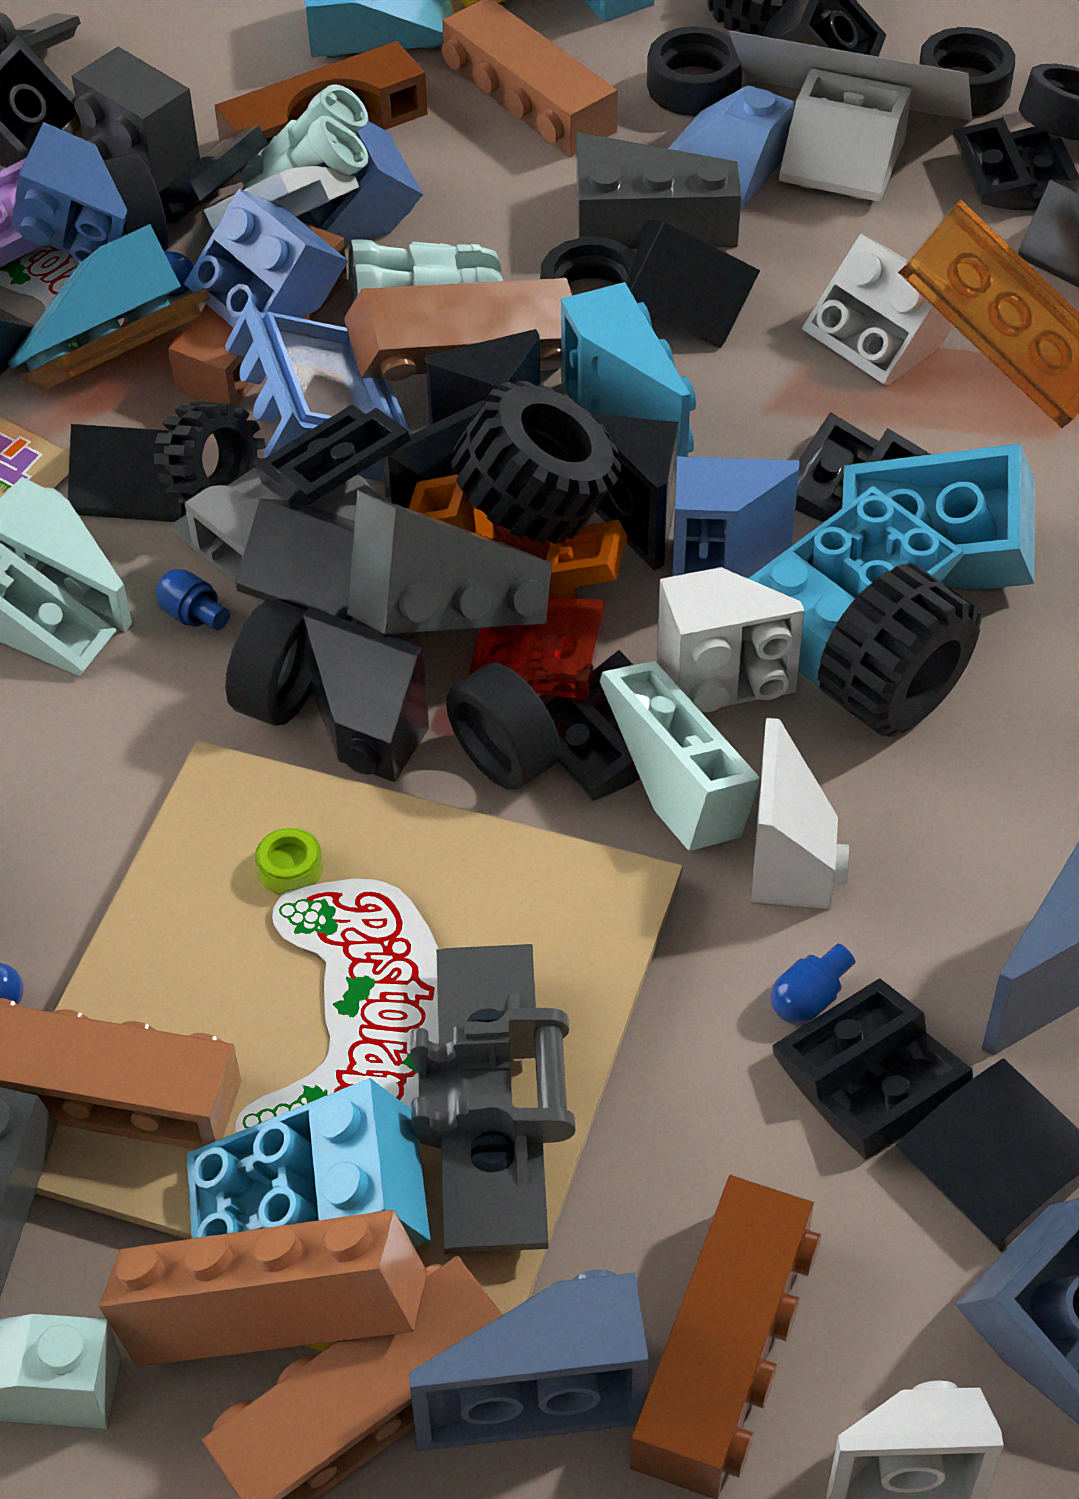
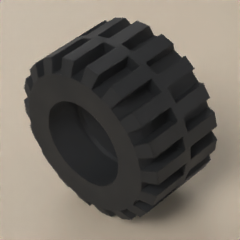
[451,381,621,544]
[817,563,981,737]

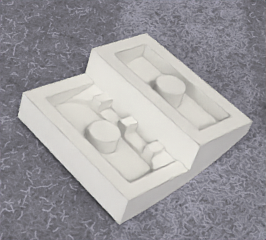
[204,166,360,230]

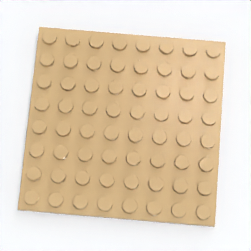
[35,740,683,1314]

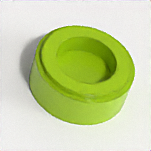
[255,828,323,894]

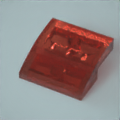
[468,599,605,699]

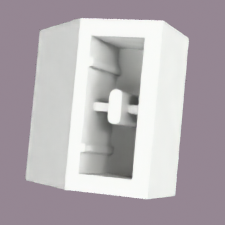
[779,68,912,202]
[802,233,970,386]
[657,567,804,712]

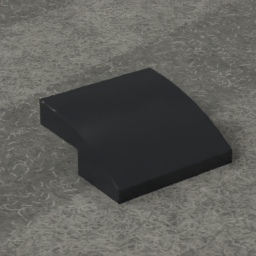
[953,118,1079,210]
[159,126,268,223]
[255,404,411,505]
[795,412,931,522]
[539,650,641,801]
[772,978,973,1159]
[896,1058,1079,1252]

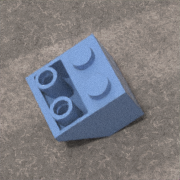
[11,122,128,263]
[184,189,348,328]
[672,456,799,579]

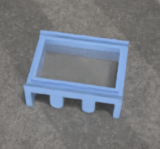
[225,297,411,481]

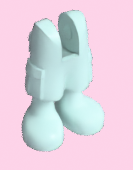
[241,84,369,190]
[348,239,504,302]

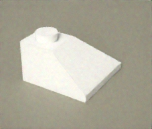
[751,718,849,909]
[826,1381,1004,1499]

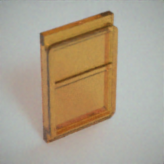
[19,288,210,391]

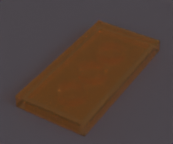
[898,200,1079,429]

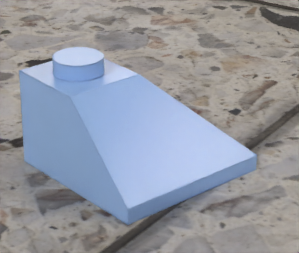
[668,85,794,209]

